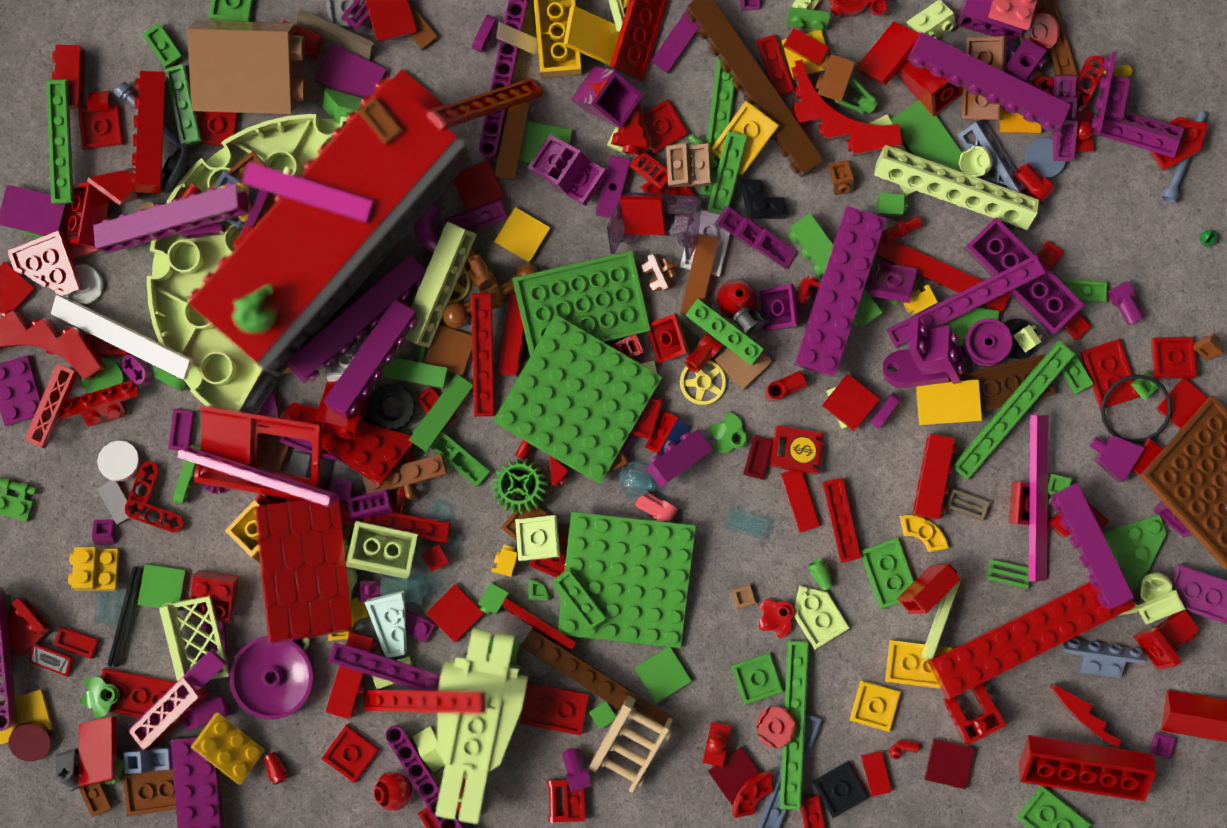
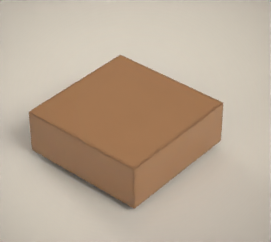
[731,584,757,609]

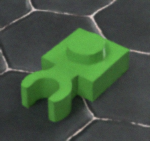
[1048,472,1072,512]

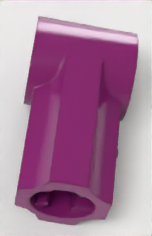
[1107,281,1145,325]
[562,748,591,792]

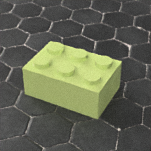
[346,521,418,579]

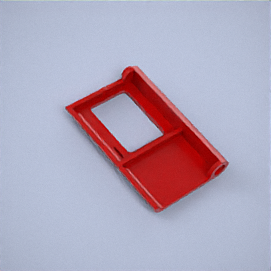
[194,405,323,501]

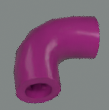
[414,205,441,254]

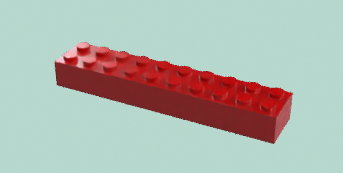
[927,581,1136,699]

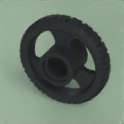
[161,143,192,193]

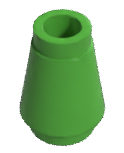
[808,558,834,591]

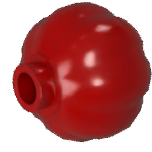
[373,772,413,811]

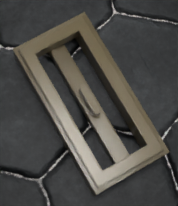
[945,488,990,521]

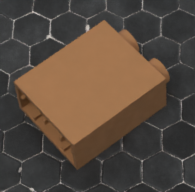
[187,20,307,114]

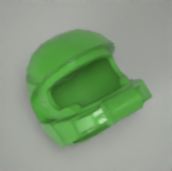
[232,284,277,333]

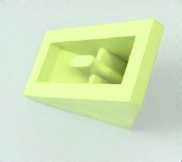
[412,726,445,772]

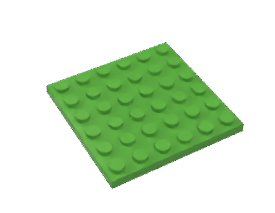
[493,314,662,484]
[558,511,696,648]

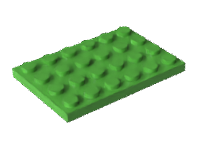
[512,251,651,356]

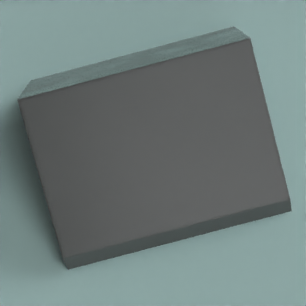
[288,452,334,491]

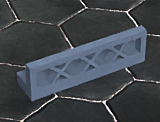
[958,120,1026,192]

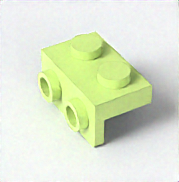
[907,0,956,39]

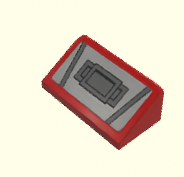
[29,643,76,677]

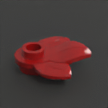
[758,599,795,639]

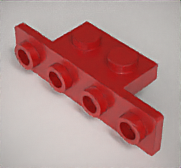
[59,380,139,427]

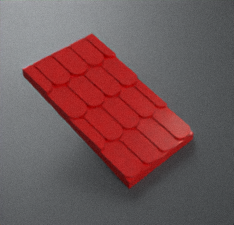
[254,496,352,644]

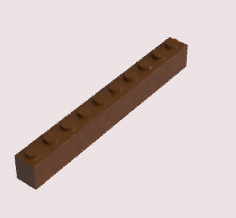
[685,0,824,177]

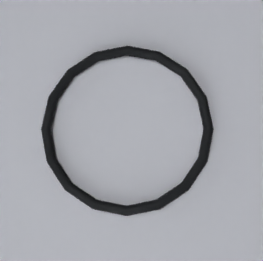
[1101,374,1172,444]

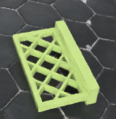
[159,595,230,681]

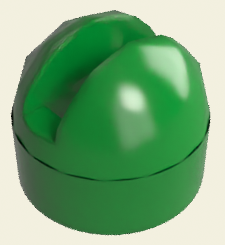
[1200,230,1218,247]

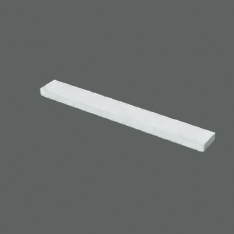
[51,295,193,380]

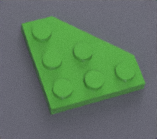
[1102,515,1166,590]

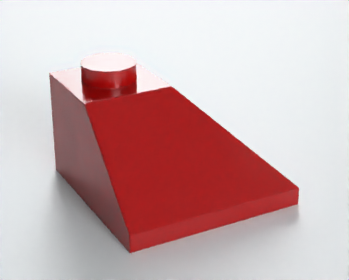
[87,167,142,205]

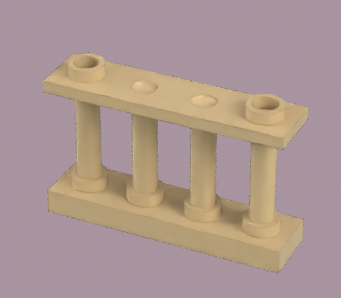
[588,696,673,793]

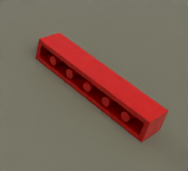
[131,70,166,193]

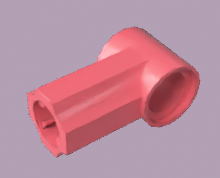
[635,490,679,522]

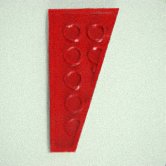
[280,402,415,487]

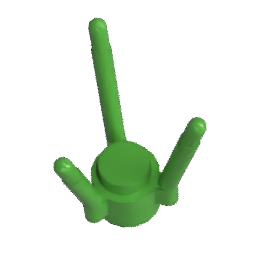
[835,75,878,115]

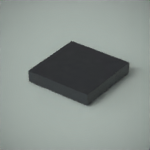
[812,761,869,818]

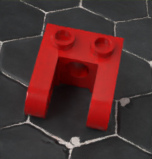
[943,683,1006,746]

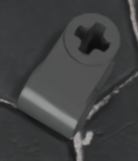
[733,307,769,335]
[55,748,80,791]

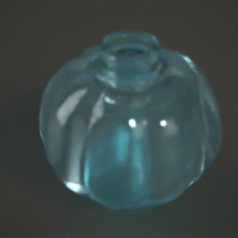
[617,461,657,500]

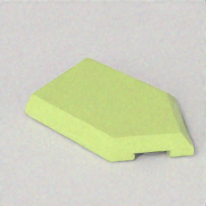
[794,586,850,650]

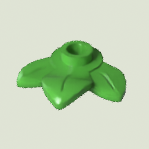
[709,412,748,453]
[79,677,120,718]

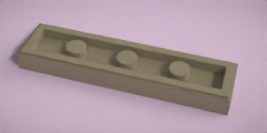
[297,9,374,60]

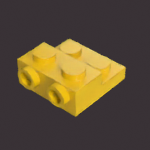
[68,547,120,591]

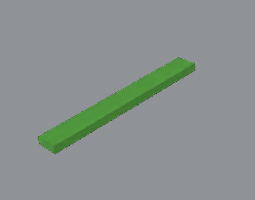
[700,37,741,197]
[953,340,1075,480]
[780,641,810,810]

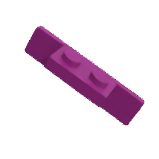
[1091,52,1131,136]

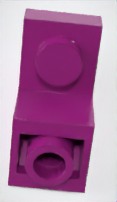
[183,696,230,732]

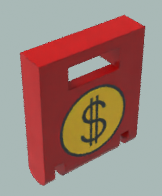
[770,425,824,475]

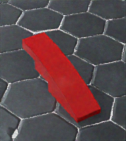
[1049,684,1121,748]

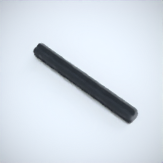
[107,566,144,668]

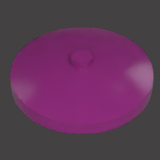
[230,636,314,720]

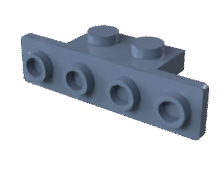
[1062,638,1147,679]

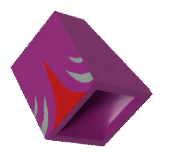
[571,66,643,129]

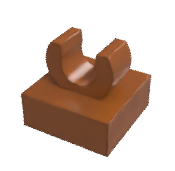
[1193,333,1224,360]

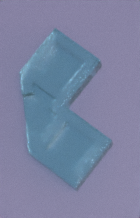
[425,499,462,554]

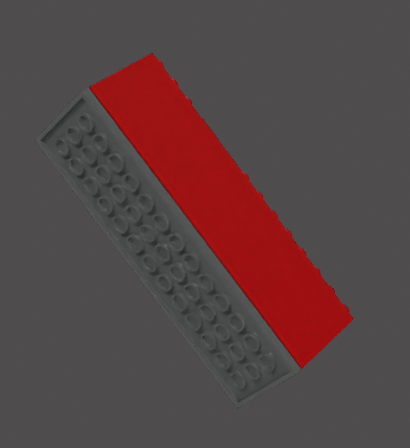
[187,77,471,377]

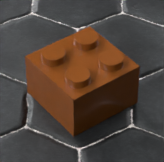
[815,52,855,102]

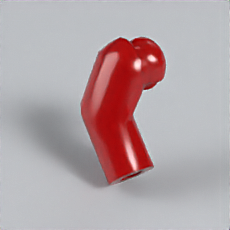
[889,739,919,760]

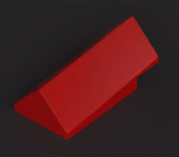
[1161,690,1227,742]

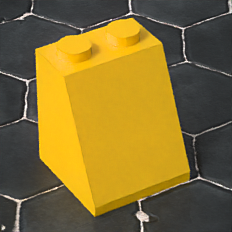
[225,500,260,563]

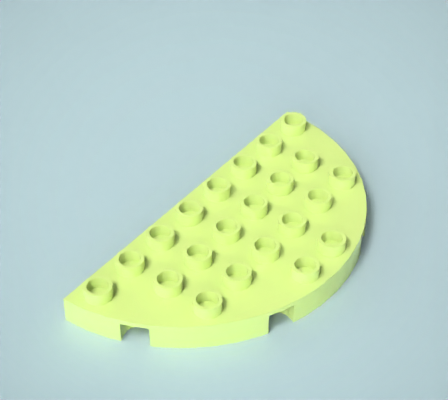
[147,114,347,412]

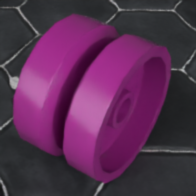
[964,319,1012,367]

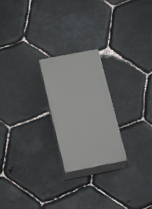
[97,481,135,525]

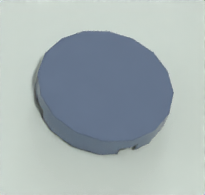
[1024,138,1066,179]

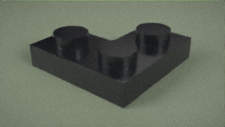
[740,179,788,219]

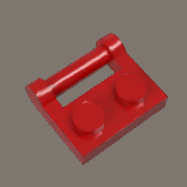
[546,779,585,823]

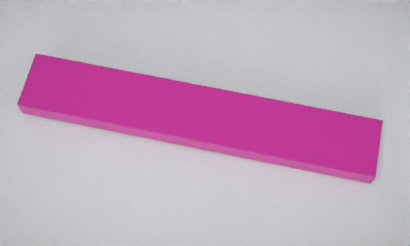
[242,162,373,223]

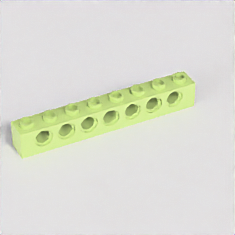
[874,145,1039,230]

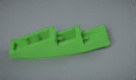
[412,417,490,487]

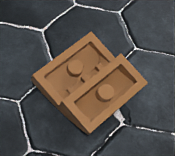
[666,143,712,187]

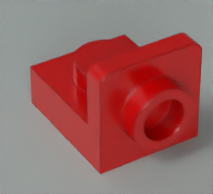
[795,276,820,305]

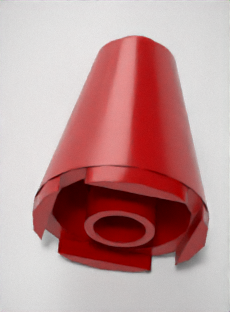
[716,279,757,319]

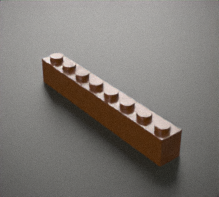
[520,628,673,734]

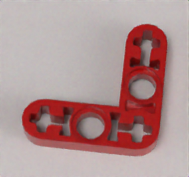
[1032,55,1104,112]
[124,461,183,533]

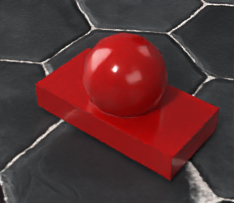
[1075,111,1094,153]
[702,722,732,768]

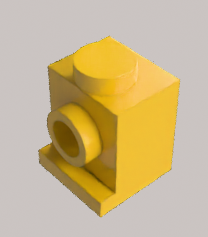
[903,285,938,316]
[491,544,518,577]

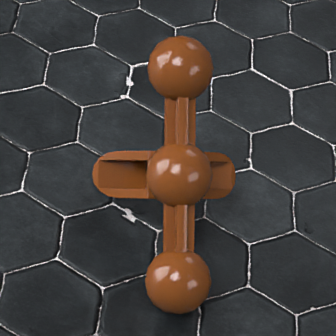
[443,247,540,329]

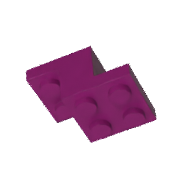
[528,134,608,206]
[909,317,965,384]

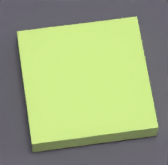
[515,515,560,561]

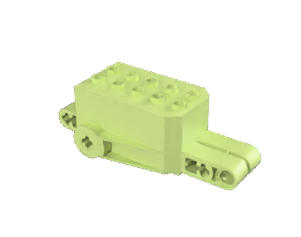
[436,628,528,824]

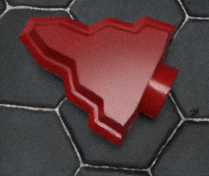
[611,104,652,155]

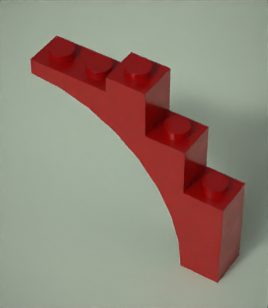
[791,59,902,156]
[0,310,108,380]

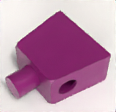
[1089,435,1144,482]

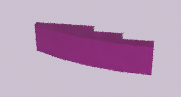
[1052,75,1078,161]
[715,206,797,269]

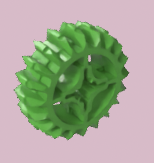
[492,459,548,514]

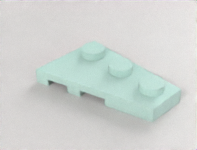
[365,591,407,658]

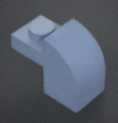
[123,747,173,774]

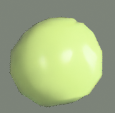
[959,146,993,177]
[1140,572,1173,602]

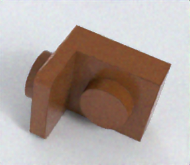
[828,160,854,195]

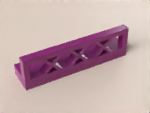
[1098,111,1184,158]

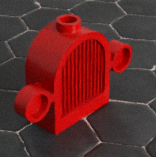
[829,0,887,17]

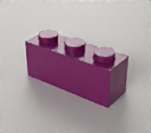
[646,430,713,488]

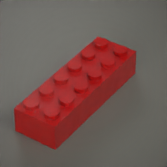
[1018,735,1156,802]

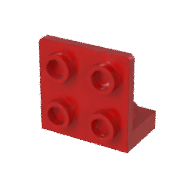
[8,598,52,656]

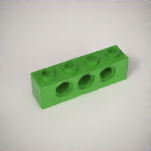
[686,299,764,365]

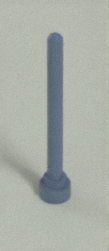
[114,82,181,148]
[1161,111,1207,203]

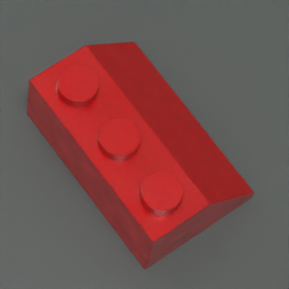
[61,182,111,249]

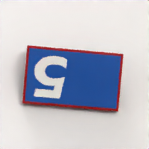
[645,411,692,456]

